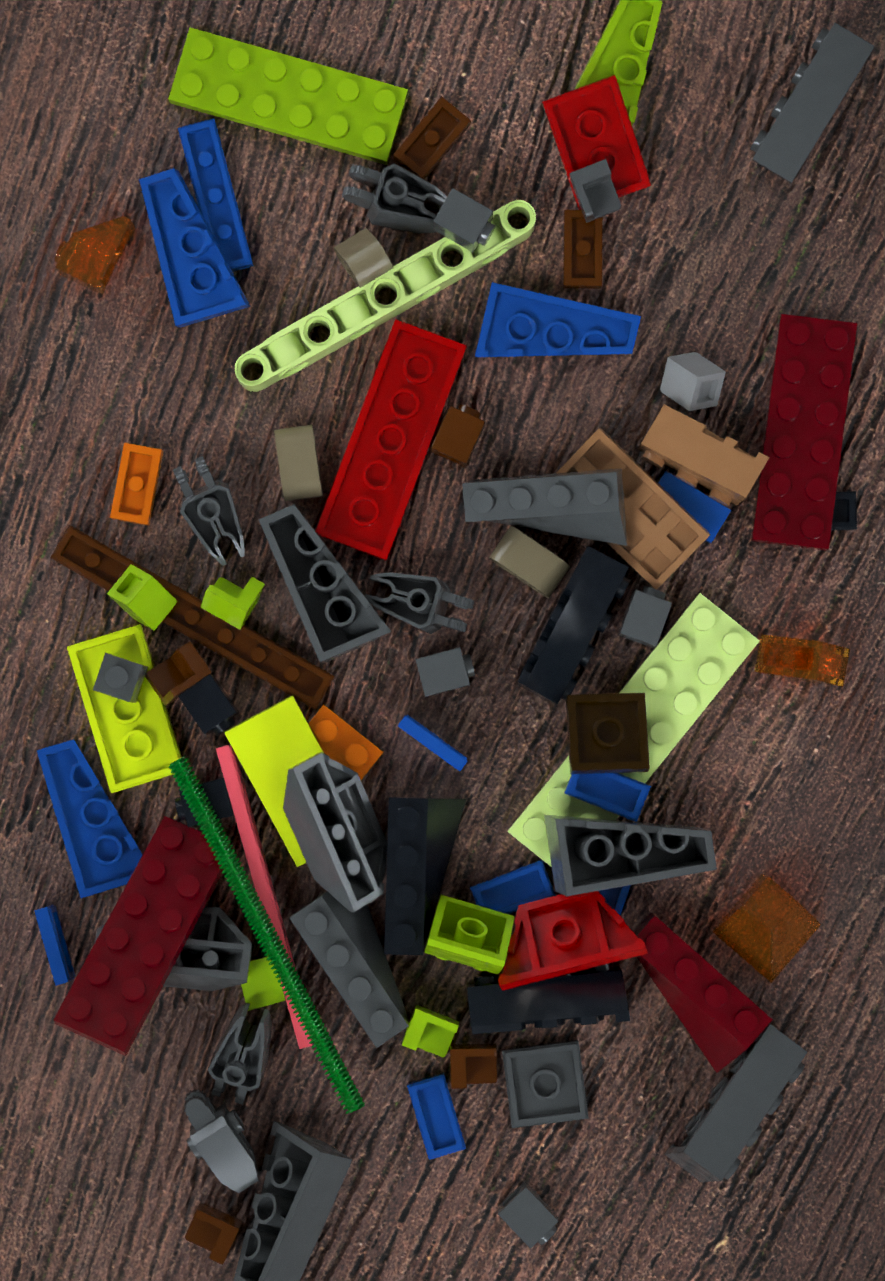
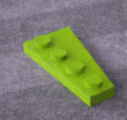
[574,0,662,126]

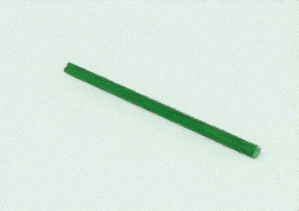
[168,756,365,1114]

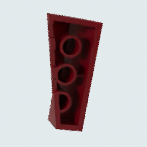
[634,913,773,1073]

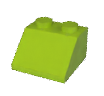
[424,894,515,975]

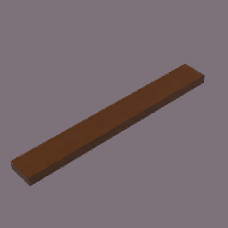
[50,525,335,710]

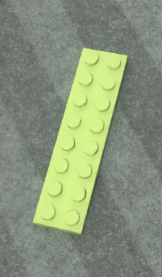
[507,593,760,867]

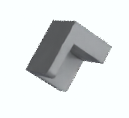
[660,352,726,411]

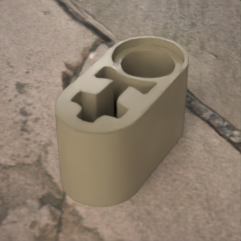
[333,228,393,288]
[274,424,323,502]
[489,526,570,599]

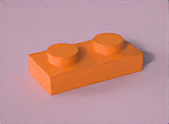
[110,443,164,526]
[308,704,384,780]

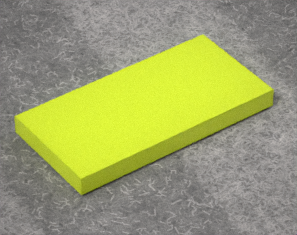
[67,624,182,793]
[224,695,324,867]

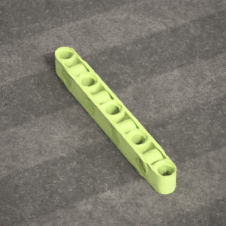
[235,200,536,392]

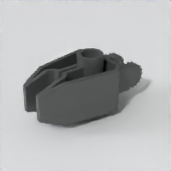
[342,164,447,234]
[173,456,245,566]
[364,572,474,634]
[208,1003,272,1105]
[184,1089,259,1193]

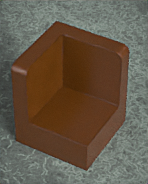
[145,641,212,706]
[450,1044,497,1089]
[185,1202,242,1265]

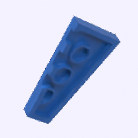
[139,168,251,328]
[475,282,641,357]
[36,739,143,898]

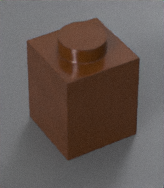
[431,404,485,468]

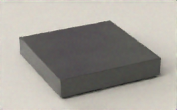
[502,1040,589,1128]

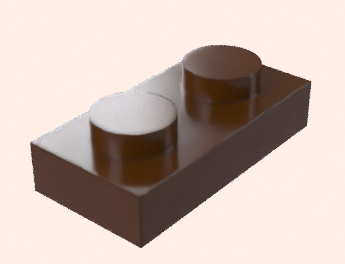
[393,96,471,180]
[563,210,603,289]

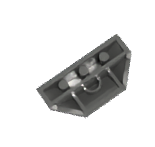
[283,752,387,912]
[95,906,252,991]

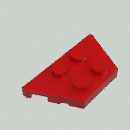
[498,891,648,991]

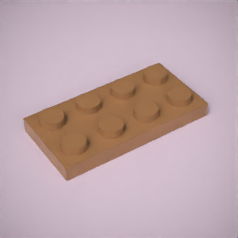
[557,427,711,590]

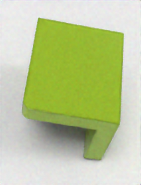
[107,564,177,631]
[201,577,265,630]
[241,956,286,1011]
[402,1005,459,1057]

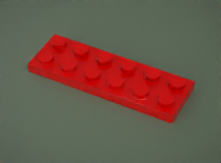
[315,319,467,561]

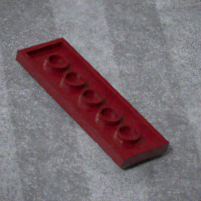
[751,314,857,551]
[53,816,234,1056]

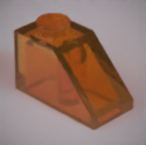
[54,216,135,295]
[755,634,850,687]

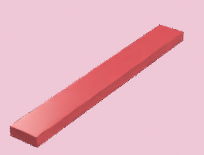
[216,745,313,1049]

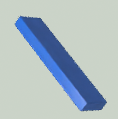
[178,118,254,272]

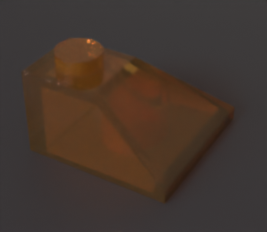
[712,874,821,983]

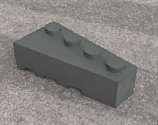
[750,23,875,184]
[544,815,717,896]
[665,1024,807,1182]

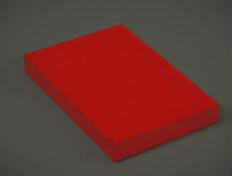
[542,75,651,210]

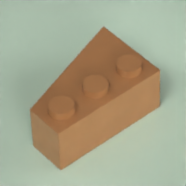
[638,404,770,507]

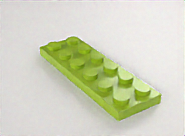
[168,27,408,165]

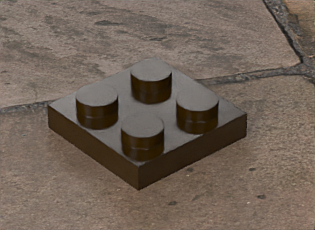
[566,693,650,774]

